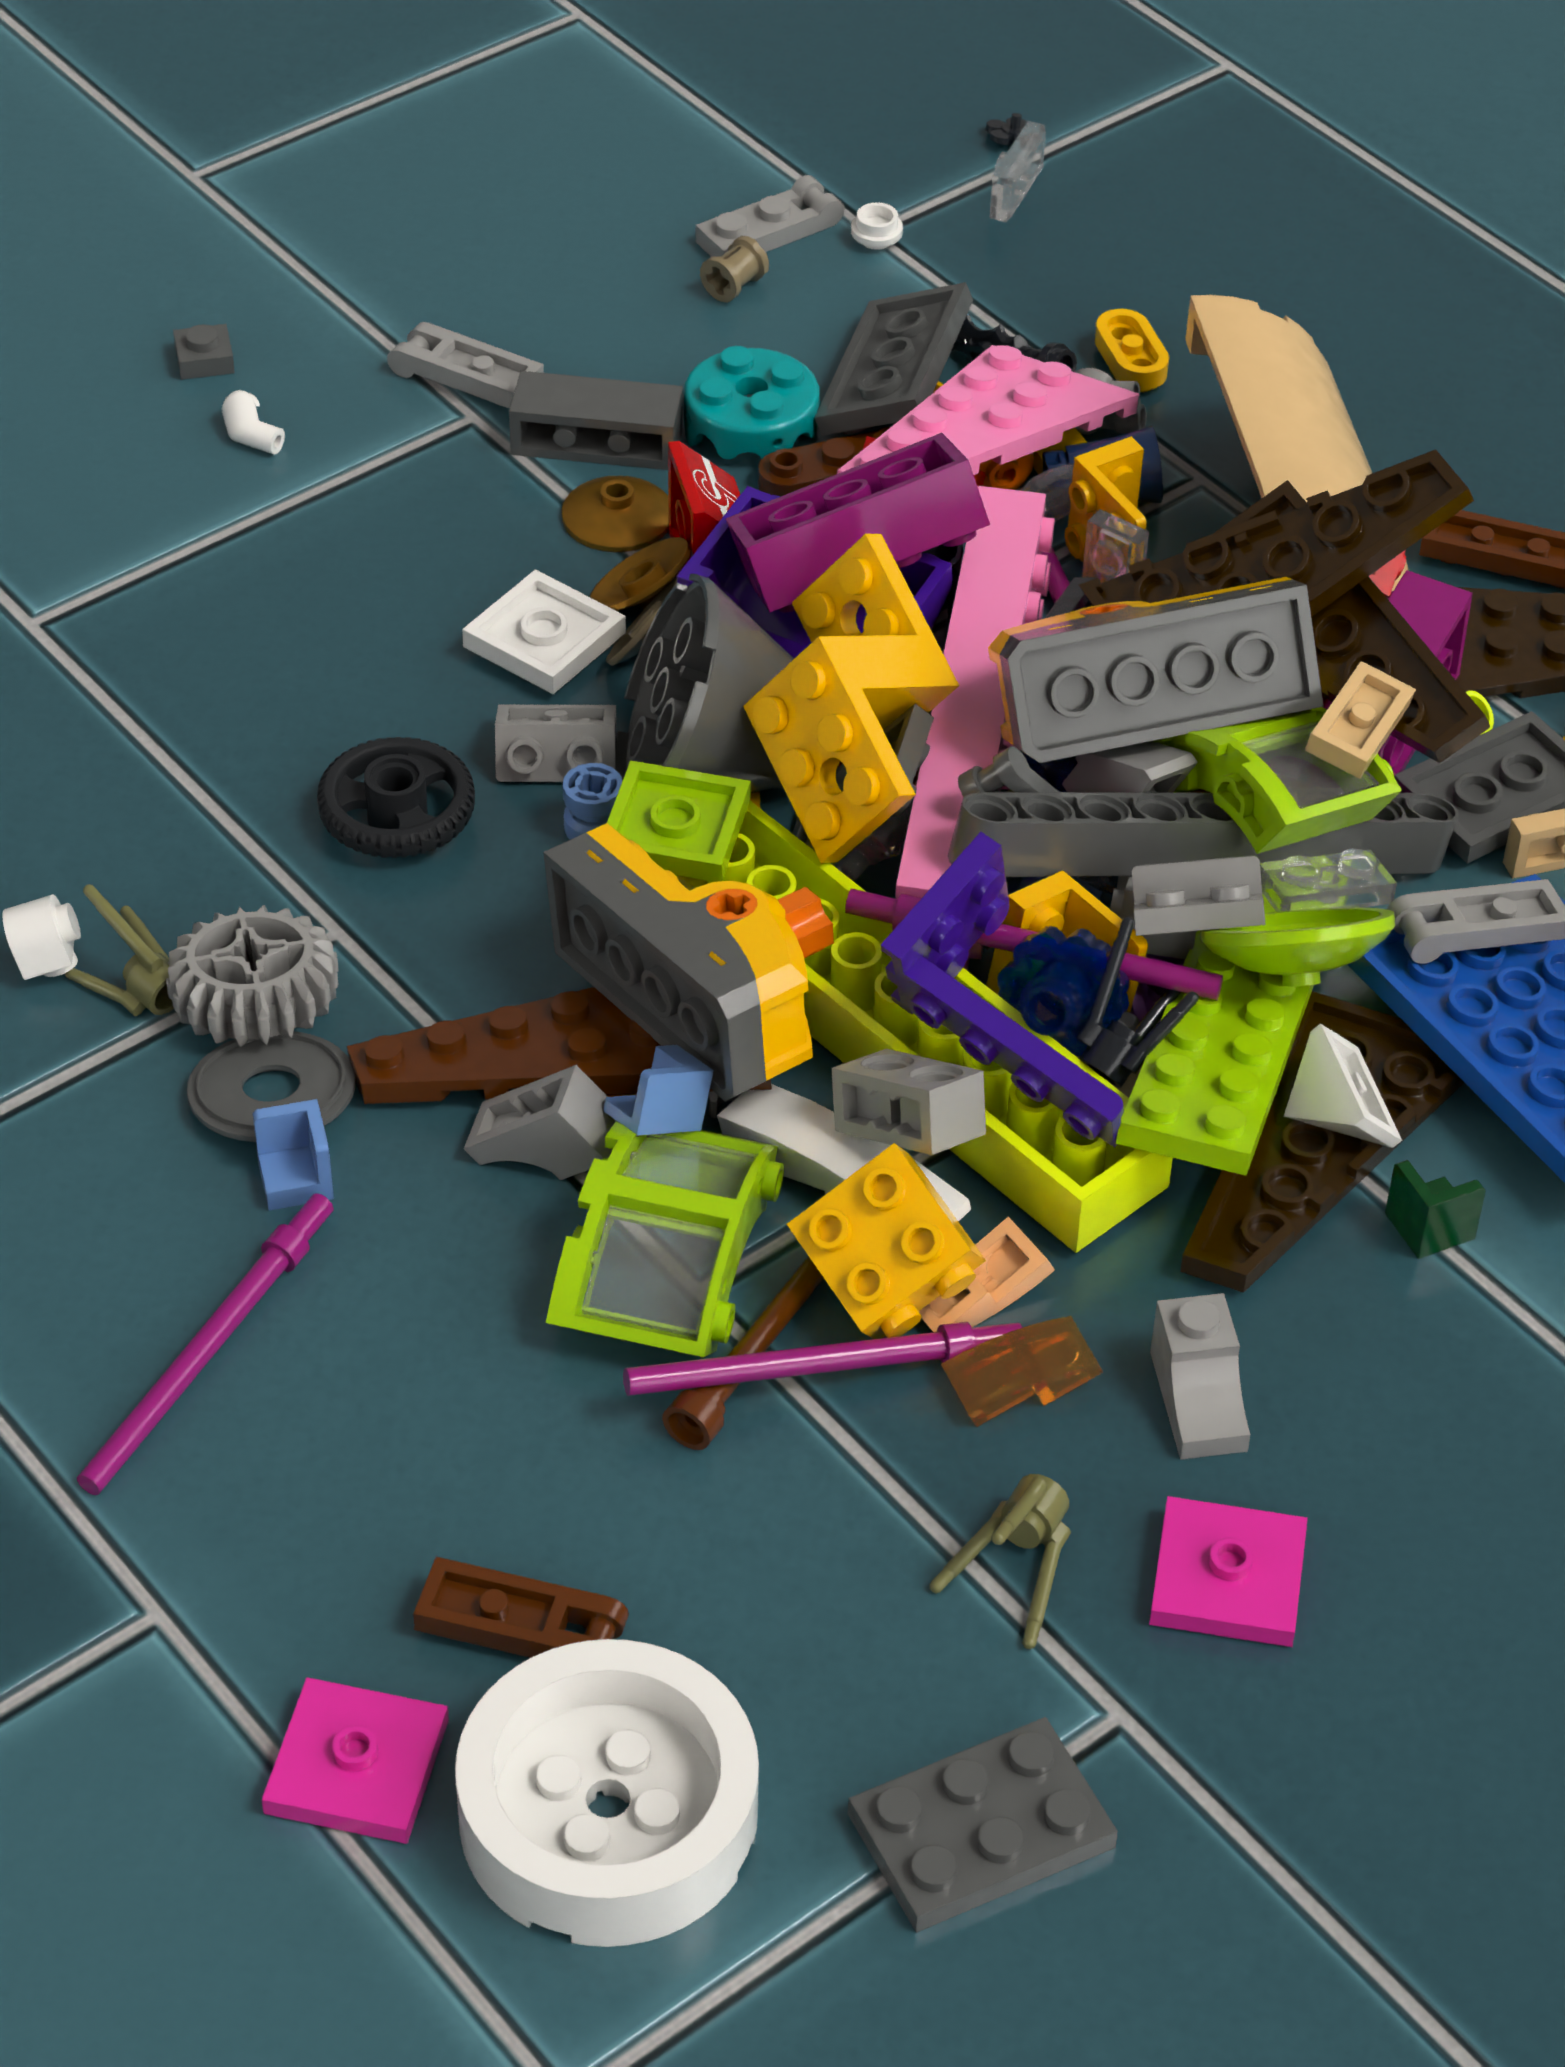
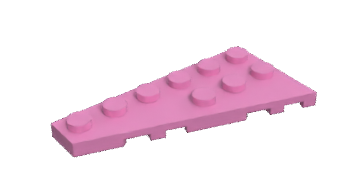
[837,345,1139,475]

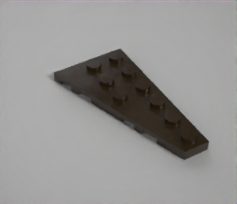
[1079,449,1474,617]
[1456,587,1565,698]
[1180,991,1465,1293]

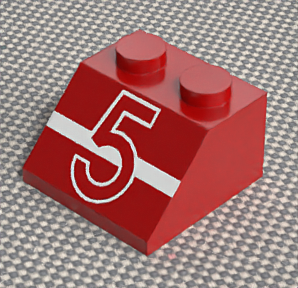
[668,441,740,569]

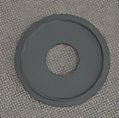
[187,1031,356,1142]

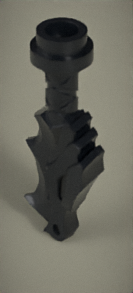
[951,315,1077,372]

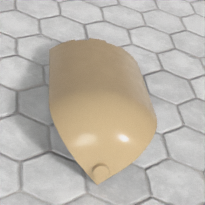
[1186,295,1409,591]

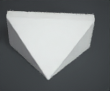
[1284,1023,1402,1148]

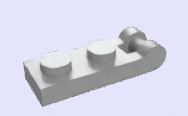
[696,175,845,257]
[387,322,544,408]
[1387,879,1565,964]

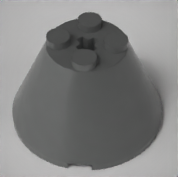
[615,574,794,793]

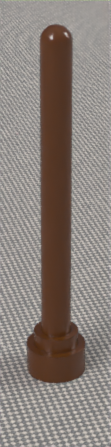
[662,1256,824,1450]

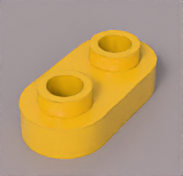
[1095,309,1169,392]

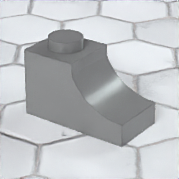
[464,1065,616,1180]
[1150,1293,1250,1460]

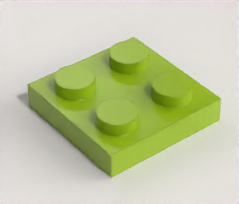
[607,760,751,882]

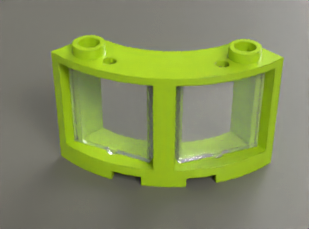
[1154,707,1402,854]
[546,1121,784,1357]

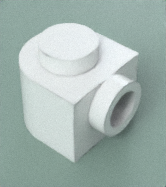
[2,894,81,980]

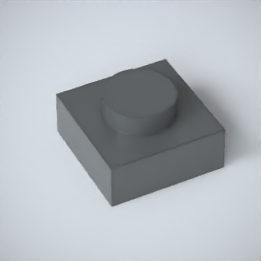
[173,324,235,380]

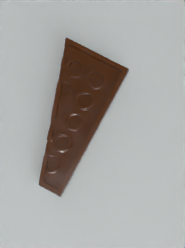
[347,987,772,1104]

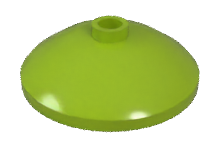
[1200,908,1395,987]

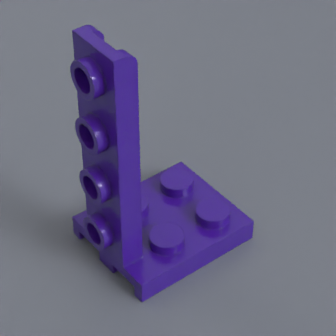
[880,832,1124,1148]

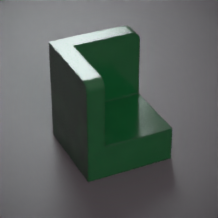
[1385,1160,1486,1259]

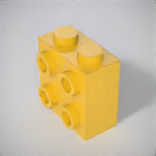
[787,1143,986,1339]

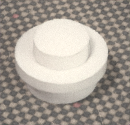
[851,203,903,250]

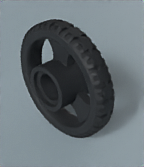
[317,737,475,858]

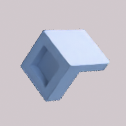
[603,1045,714,1136]
[252,1099,334,1211]

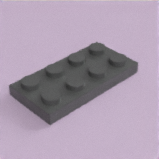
[814,282,973,436]

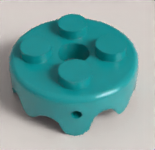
[683,346,820,459]

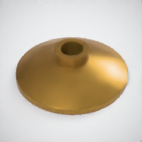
[562,476,669,552]
[590,537,691,611]

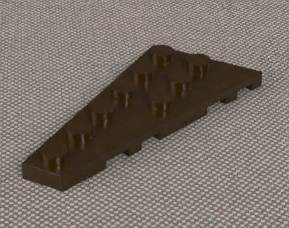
[1214,480,1490,763]

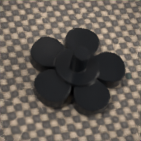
[986,113,1044,148]

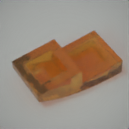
[941,1316,1103,1427]

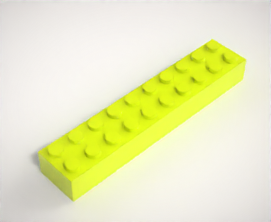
[675,801,1173,1253]

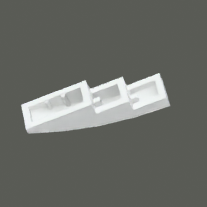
[717,1084,971,1222]

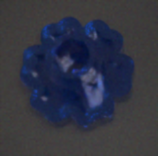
[997,926,1129,1056]

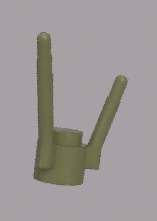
[64,884,174,1016]
[929,1474,1071,1649]

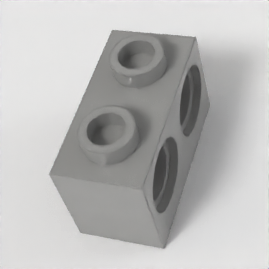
[832,1049,986,1155]

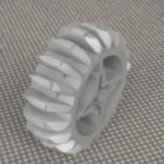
[166,905,339,1047]

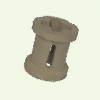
[700,236,769,302]

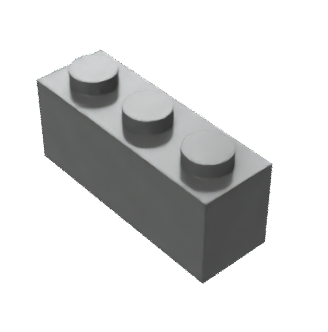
[509,371,683,470]

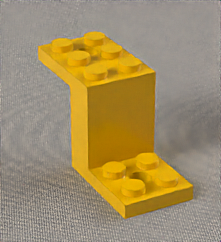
[743,534,959,863]

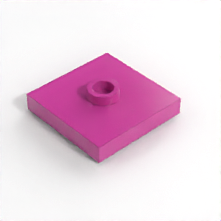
[1149,1496,1308,1647]
[262,1677,449,1844]

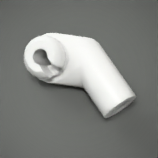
[222,390,285,455]

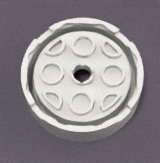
[455,1639,759,1947]

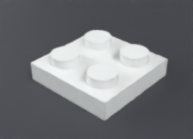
[462,569,626,694]

